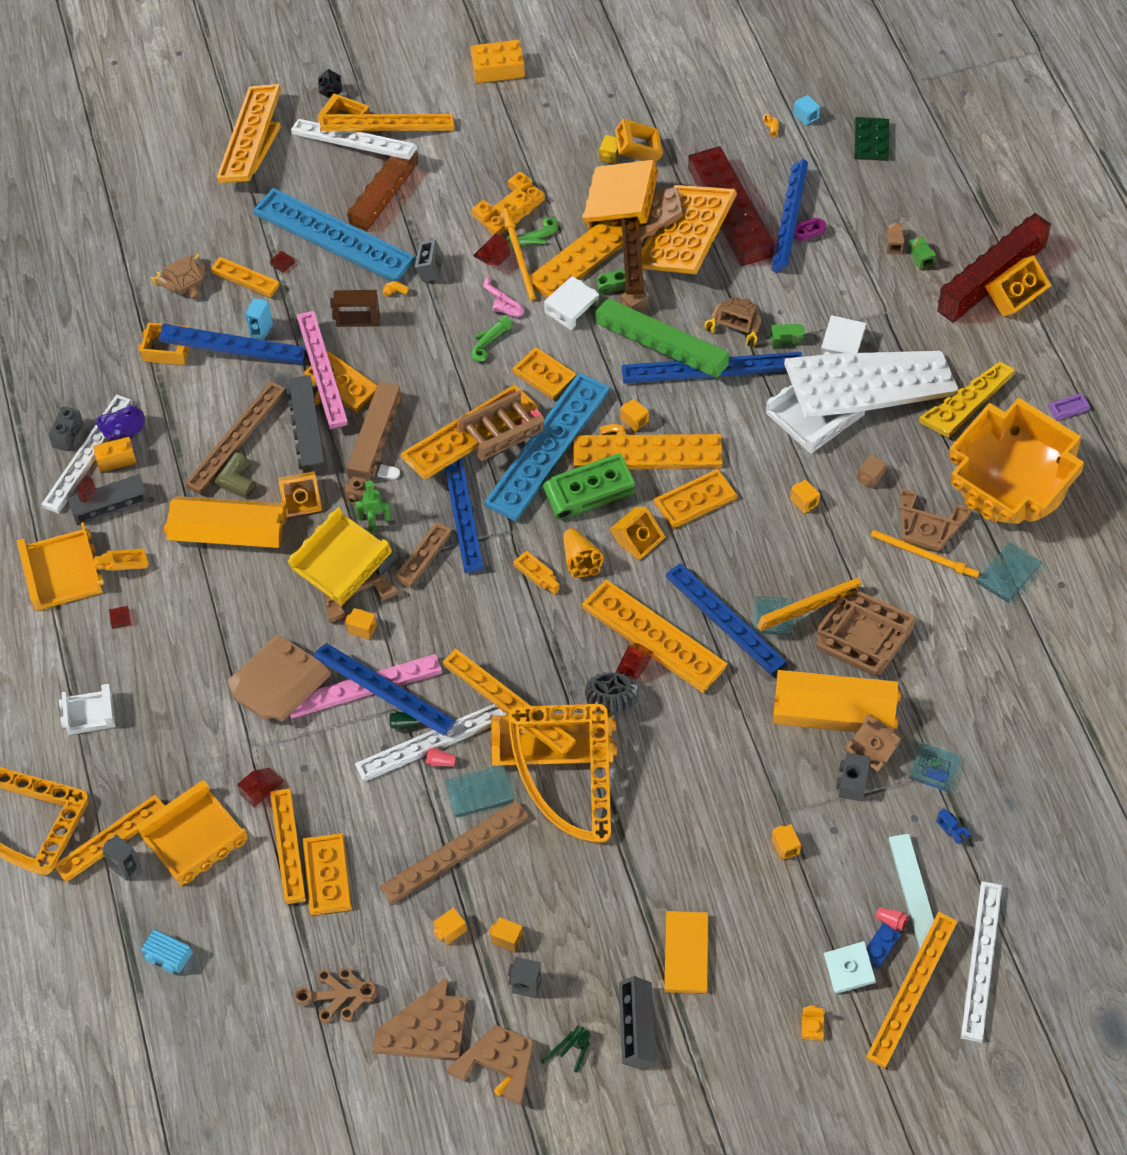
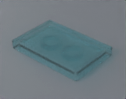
[976,542,1041,603]
[445,765,514,818]

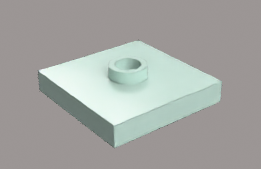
[824,941,876,994]

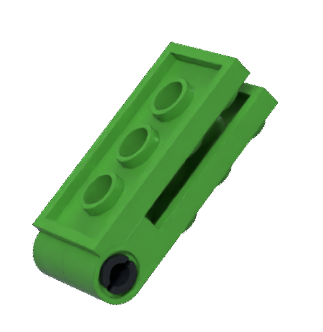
[543,453,635,520]

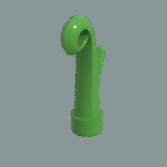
[507,217,558,250]
[471,315,513,362]

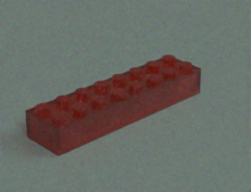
[688,146,775,267]
[937,213,1051,323]

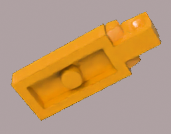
[93,548,149,571]
[513,551,560,595]

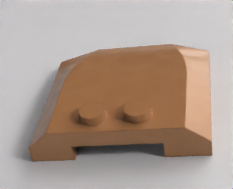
[816,590,916,677]
[227,635,331,722]

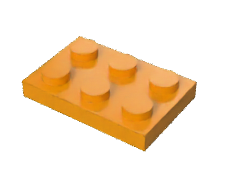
[512,347,577,401]

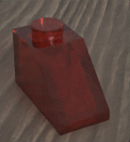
[237,767,284,807]

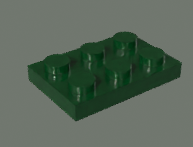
[854,117,889,161]

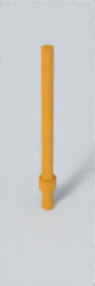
[502,208,536,301]
[871,530,980,578]

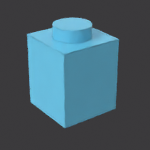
[793,95,820,125]

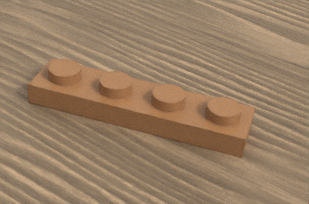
[395,522,452,588]

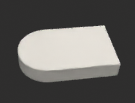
[377,464,400,480]

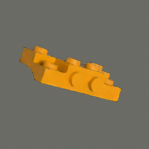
[471,171,545,238]

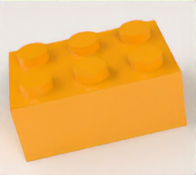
[470,39,525,83]
[985,255,1052,317]

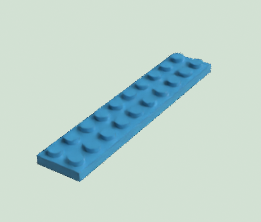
[253,188,415,282]
[484,373,610,522]

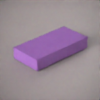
[1048,393,1090,421]

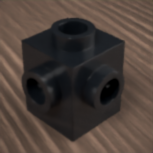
[318,69,342,99]

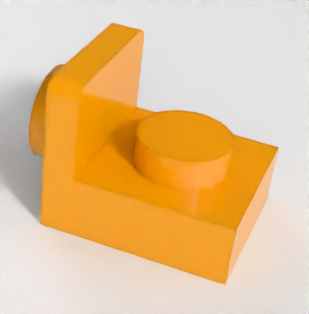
[801,1005,825,1041]

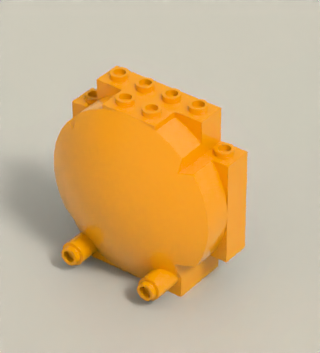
[948,397,1084,524]

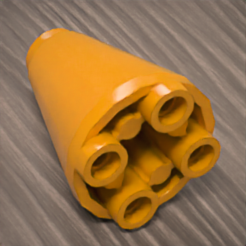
[563,528,604,578]

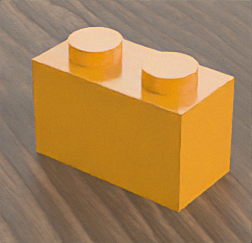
[93,437,137,473]

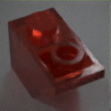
[474,233,510,265]
[615,642,653,681]

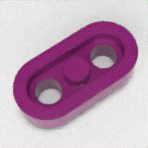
[794,218,826,241]

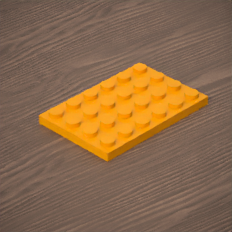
[641,185,737,274]

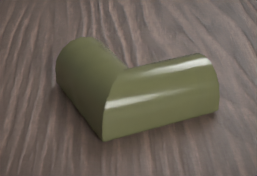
[214,453,256,499]

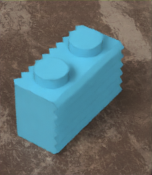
[245,298,273,340]
[141,929,193,974]

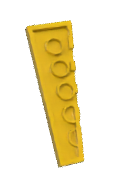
[919,362,1015,438]

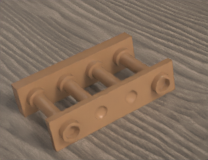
[457,390,544,461]

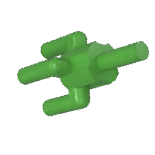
[355,480,391,532]

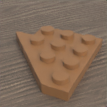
[373,978,467,1061]

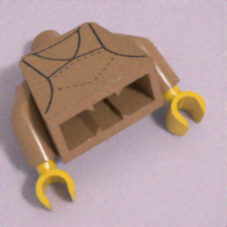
[150,254,205,299]
[705,297,761,347]

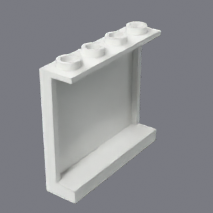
[766,385,865,454]

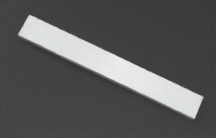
[291,119,417,160]
[42,394,133,514]
[355,704,507,783]
[961,881,1002,1042]

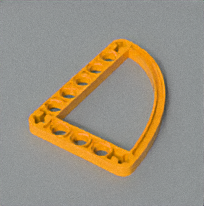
[509,704,611,843]
[0,767,89,875]

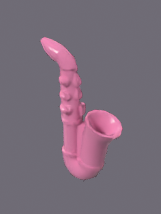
[483,276,524,317]

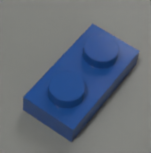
[866,923,901,969]

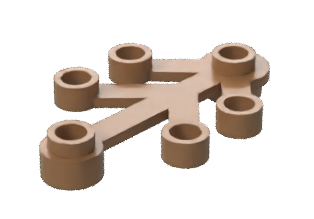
[294,967,378,1024]

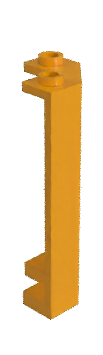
[164,496,287,548]
[773,670,901,732]
[491,712,617,765]

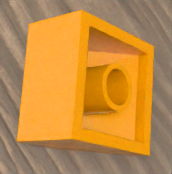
[278,471,322,517]
[609,507,666,560]

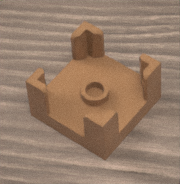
[845,714,904,771]

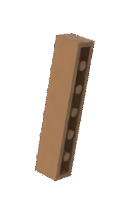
[347,381,403,481]

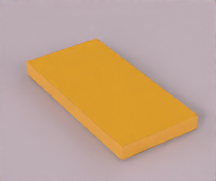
[303,351,377,414]
[654,469,737,529]
[302,833,352,916]
[664,911,708,994]

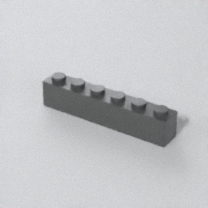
[286,375,326,475]

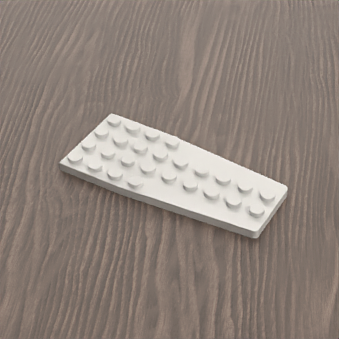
[784,351,958,417]

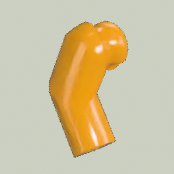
[763,114,779,137]
[382,281,410,296]
[599,424,626,436]

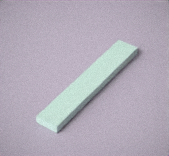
[888,834,934,950]

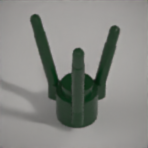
[541,1025,591,1073]

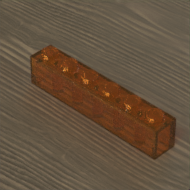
[347,151,419,232]

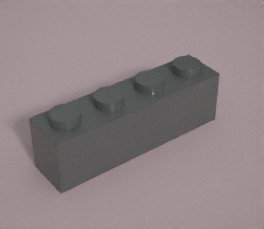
[67,474,149,525]
[619,976,656,1070]

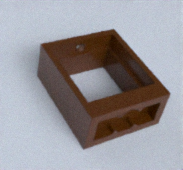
[330,290,380,327]

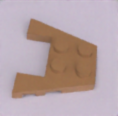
[640,188,684,243]
[899,488,972,552]
[325,571,398,623]
[447,1025,534,1106]

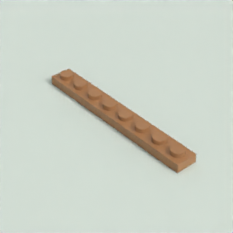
[185,381,286,495]
[380,800,528,905]

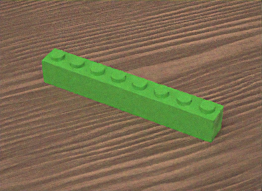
[596,298,729,378]

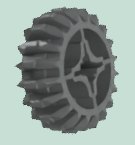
[585,671,638,714]

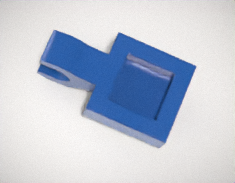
[936,808,970,844]

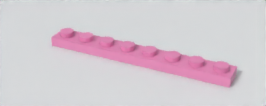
[297,311,348,429]
[290,654,442,719]

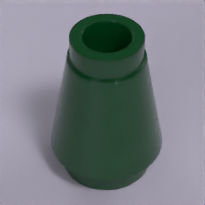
[390,711,419,731]

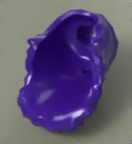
[96,405,145,441]

